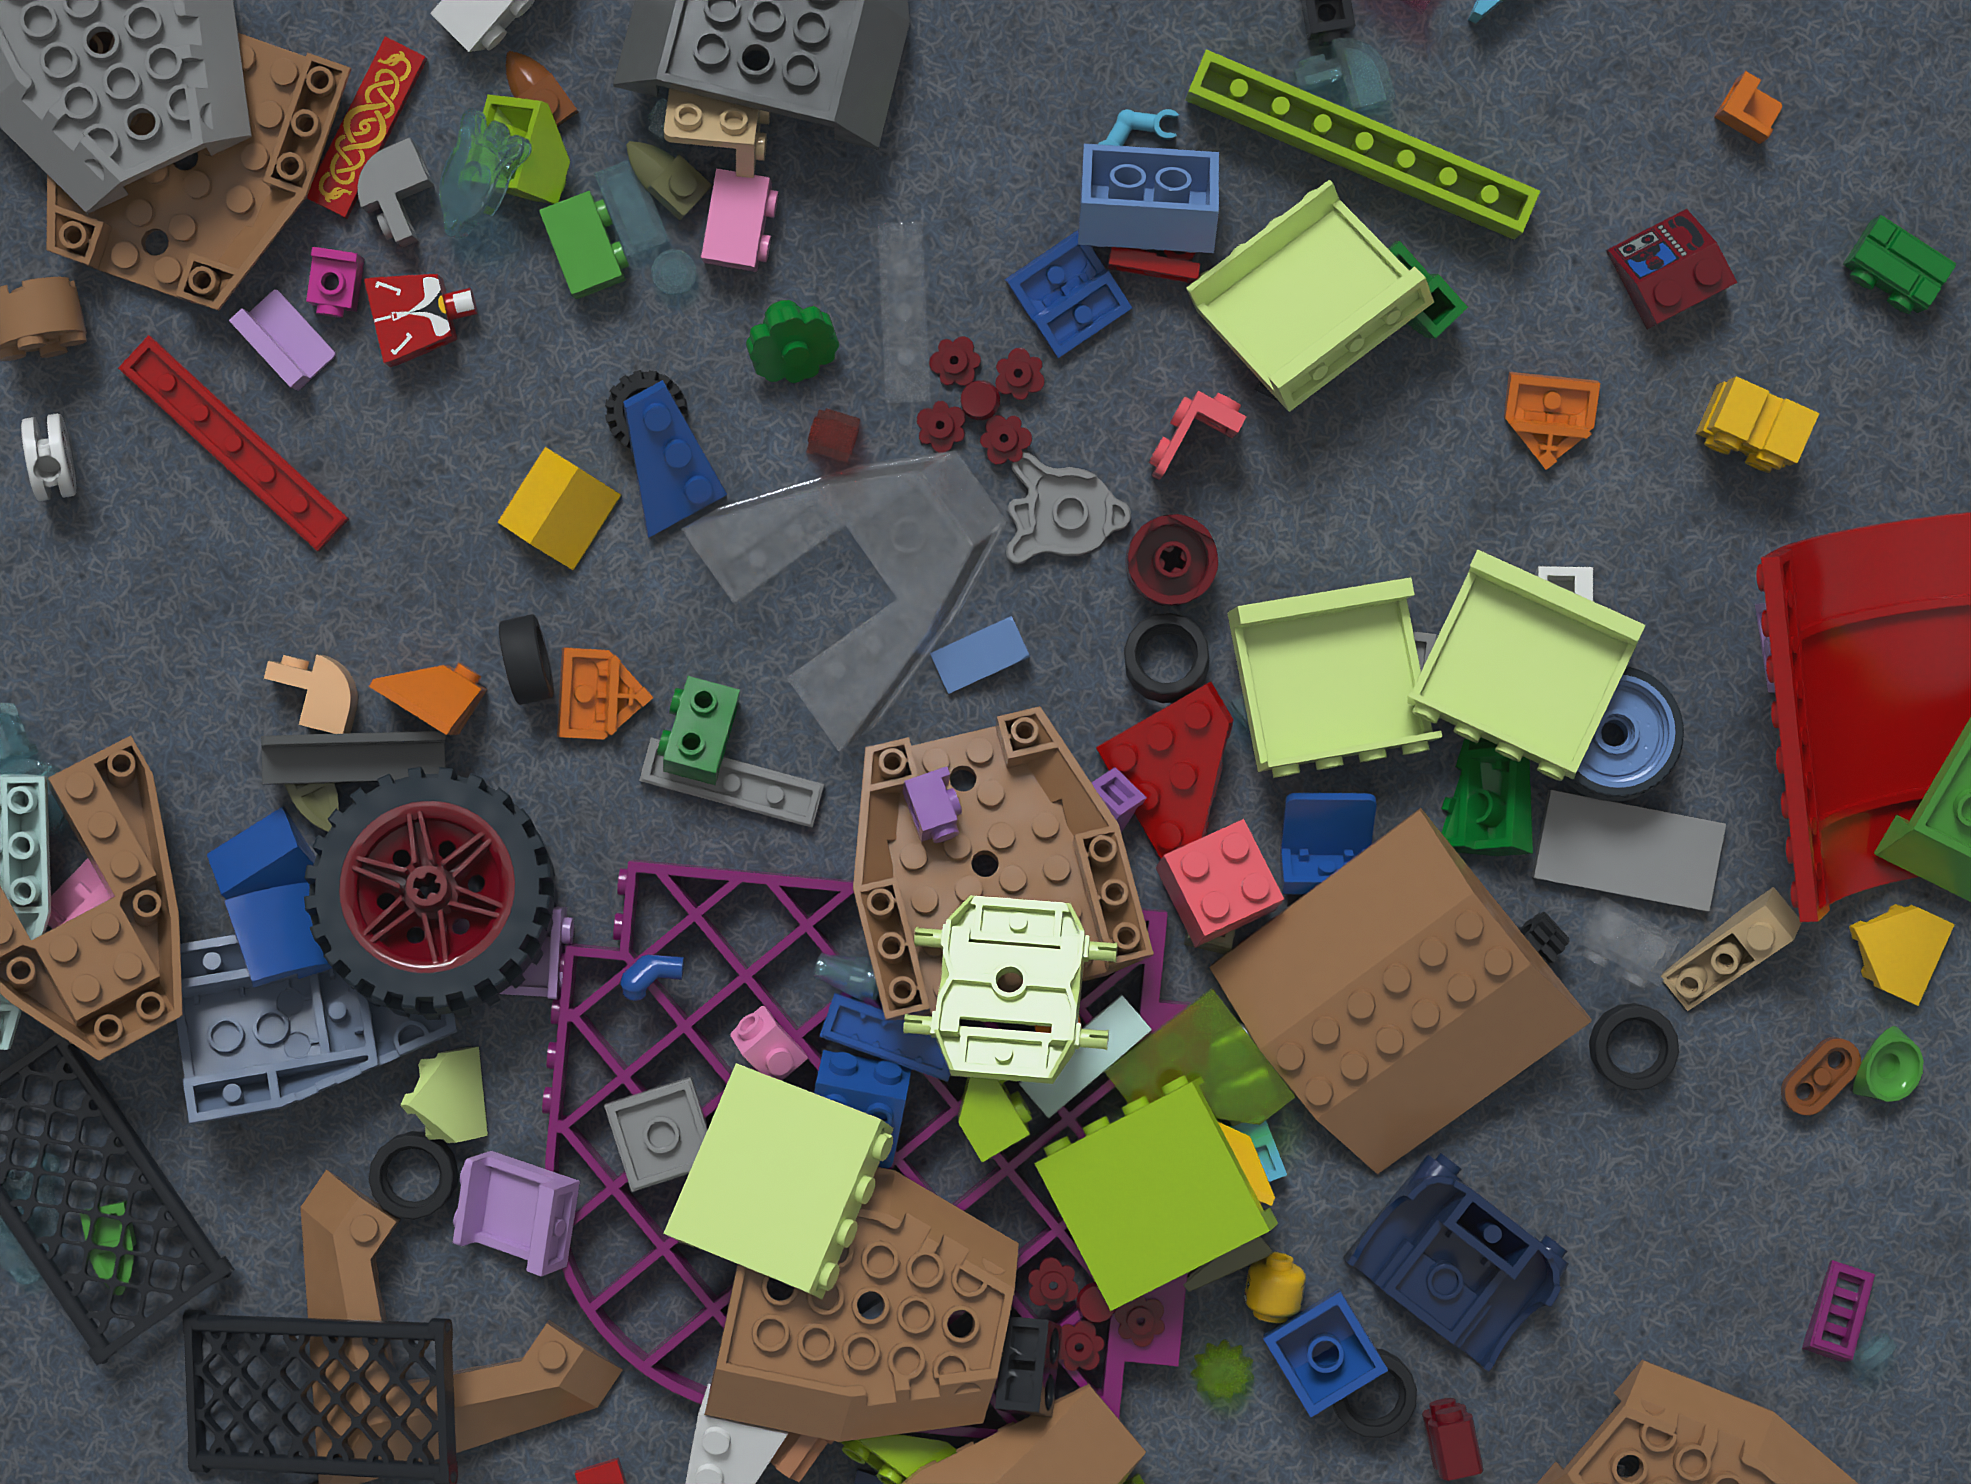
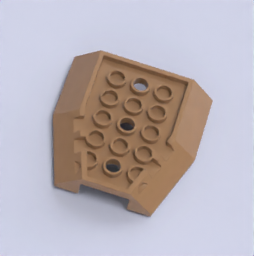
[46,32,351,311]
[853,706,1154,1021]
[704,1167,1019,1442]
[1537,1359,1858,1484]

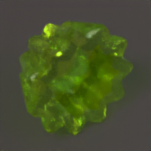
[1190,1339,1254,1403]

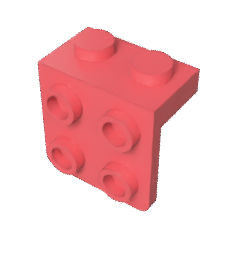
[1149,391,1247,480]

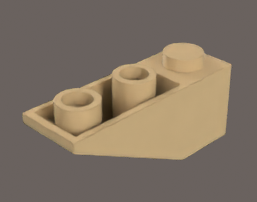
[1660,887,1802,1011]

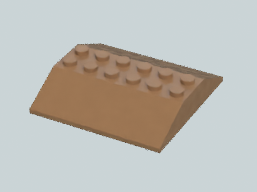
[1209,808,1592,1174]

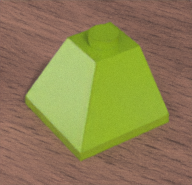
[463,94,570,204]

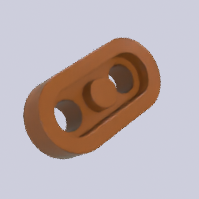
[1781,1037,1861,1115]

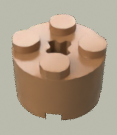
[0,277,87,361]

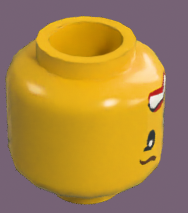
[1244,1252,1306,1323]

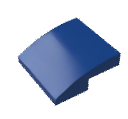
[1004,229,1132,358]
[224,882,332,988]

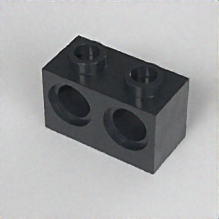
[995,1316,1062,1417]

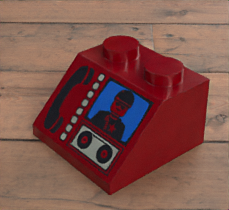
[1606,209,1737,330]

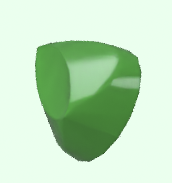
[1853,1026,1924,1102]

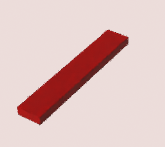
[118,335,350,551]

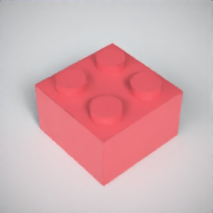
[1156,819,1284,948]

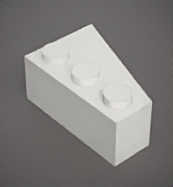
[430,0,535,52]
[685,1384,788,1484]

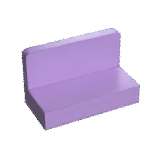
[229,290,336,391]

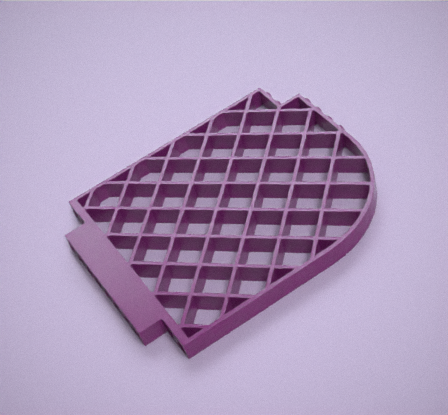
[542,859,1213,1439]

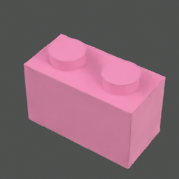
[701,168,779,272]

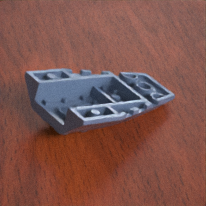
[176,935,457,1125]

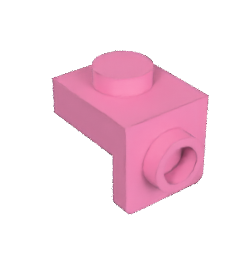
[730,1006,808,1081]

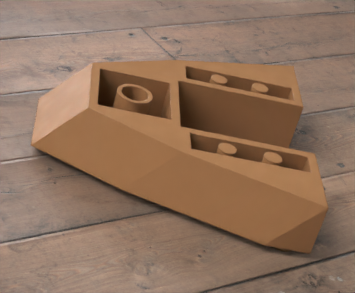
[0,735,183,1061]

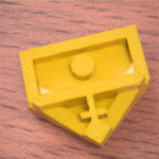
[1849,904,1955,1006]

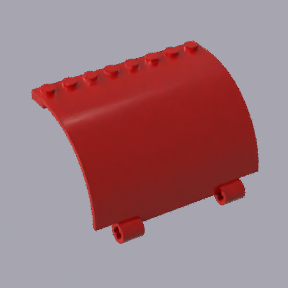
[1756,512,1971,922]

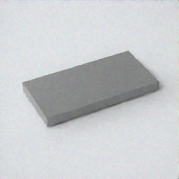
[1532,790,1726,911]

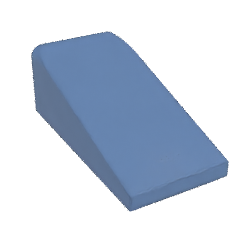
[930,616,1030,694]

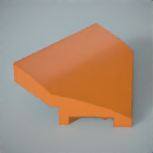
[1504,372,1601,470]
[557,648,654,740]

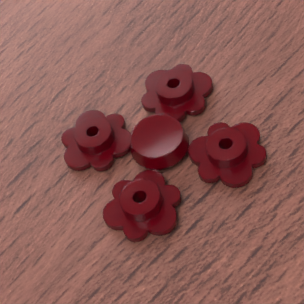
[917,336,1045,465]
[1028,1257,1165,1371]

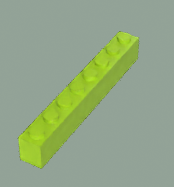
[1185,49,1540,240]

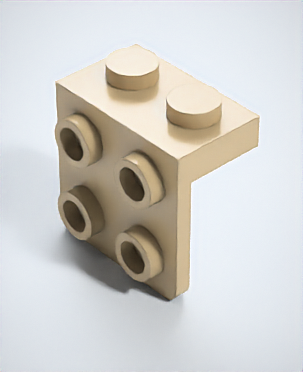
[664,88,771,178]

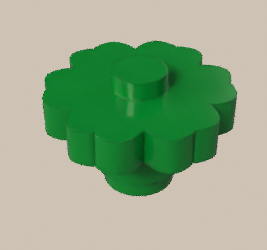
[746,300,839,383]

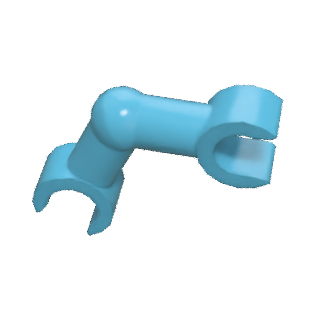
[1098,109,1179,146]

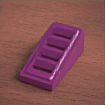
[1802,1260,1875,1362]

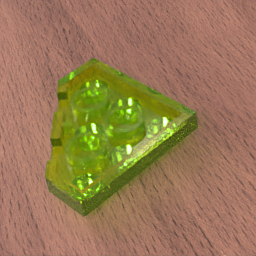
[1104,988,1295,1125]

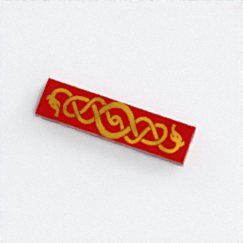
[306,36,427,219]

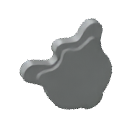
[1006,451,1131,565]

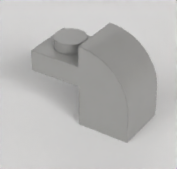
[358,138,434,248]

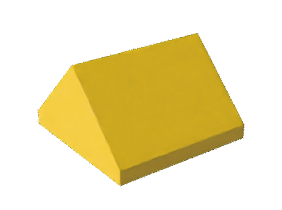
[498,447,621,570]

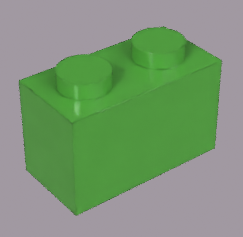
[539,191,629,300]

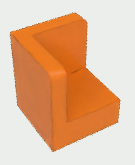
[1714,71,1782,144]

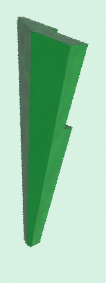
[1441,737,1533,856]

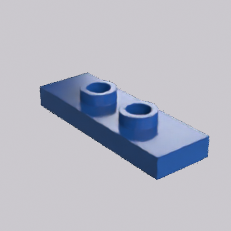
[820,993,950,1082]

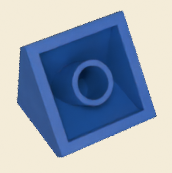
[207,806,316,900]

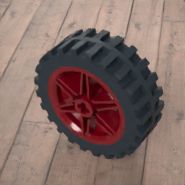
[304,767,558,1020]

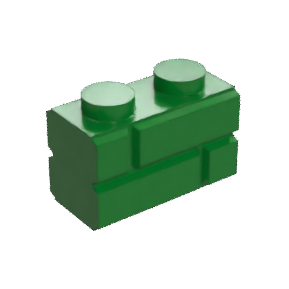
[1843,215,1956,314]

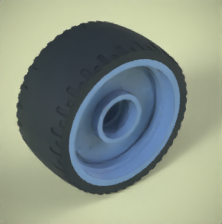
[1563,666,1684,801]

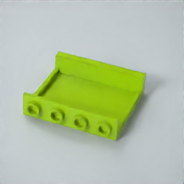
[1034,1075,1278,1311]

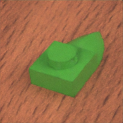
[80,1200,137,1295]

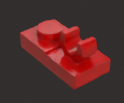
[1107,247,1201,283]

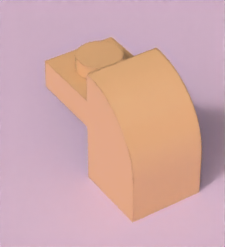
[264,655,358,734]

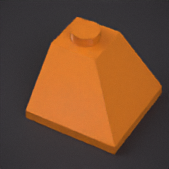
[369,663,487,735]

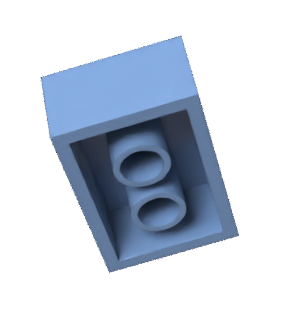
[1078,144,1219,253]

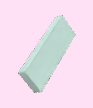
[1019,994,1152,1118]

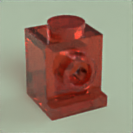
[806,408,862,466]

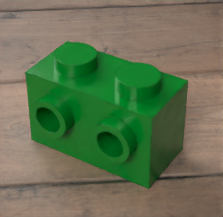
[657,676,740,785]

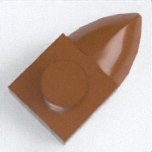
[506,51,579,127]

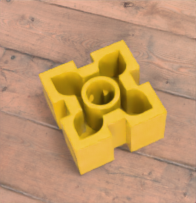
[1695,376,1820,473]

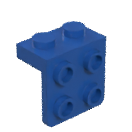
[1280,793,1377,894]
[814,1050,912,1169]

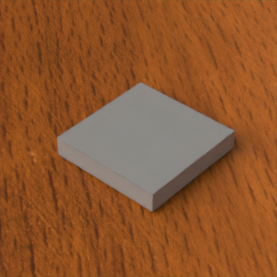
[604,1076,708,1192]

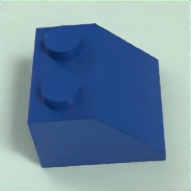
[1263,1288,1388,1417]

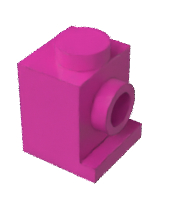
[306,247,364,318]

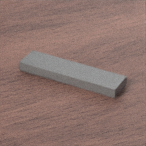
[639,738,824,828]

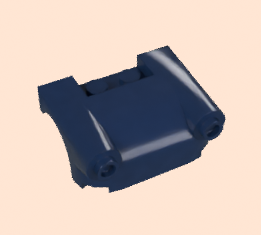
[1343,1152,1569,1372]

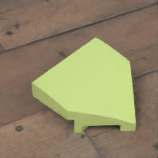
[401,1047,488,1143]

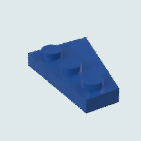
[623,380,727,538]

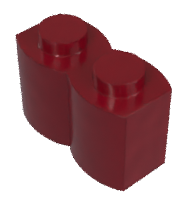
[1422,1398,1484,1481]

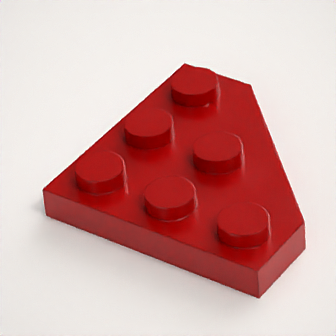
[1096,681,1234,859]

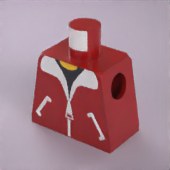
[364,274,477,367]

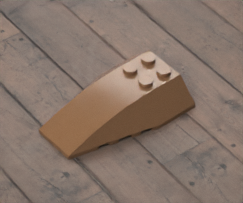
[901,1384,1146,1484]

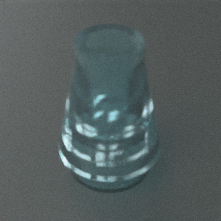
[814,953,878,1001]

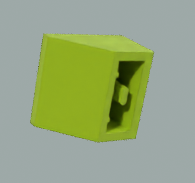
[958,1077,1032,1162]

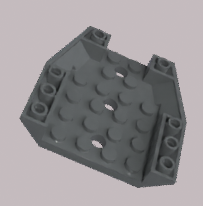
[613,0,910,150]

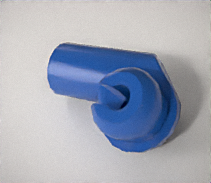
[620,954,684,1001]

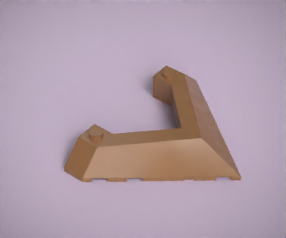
[300,1170,623,1484]

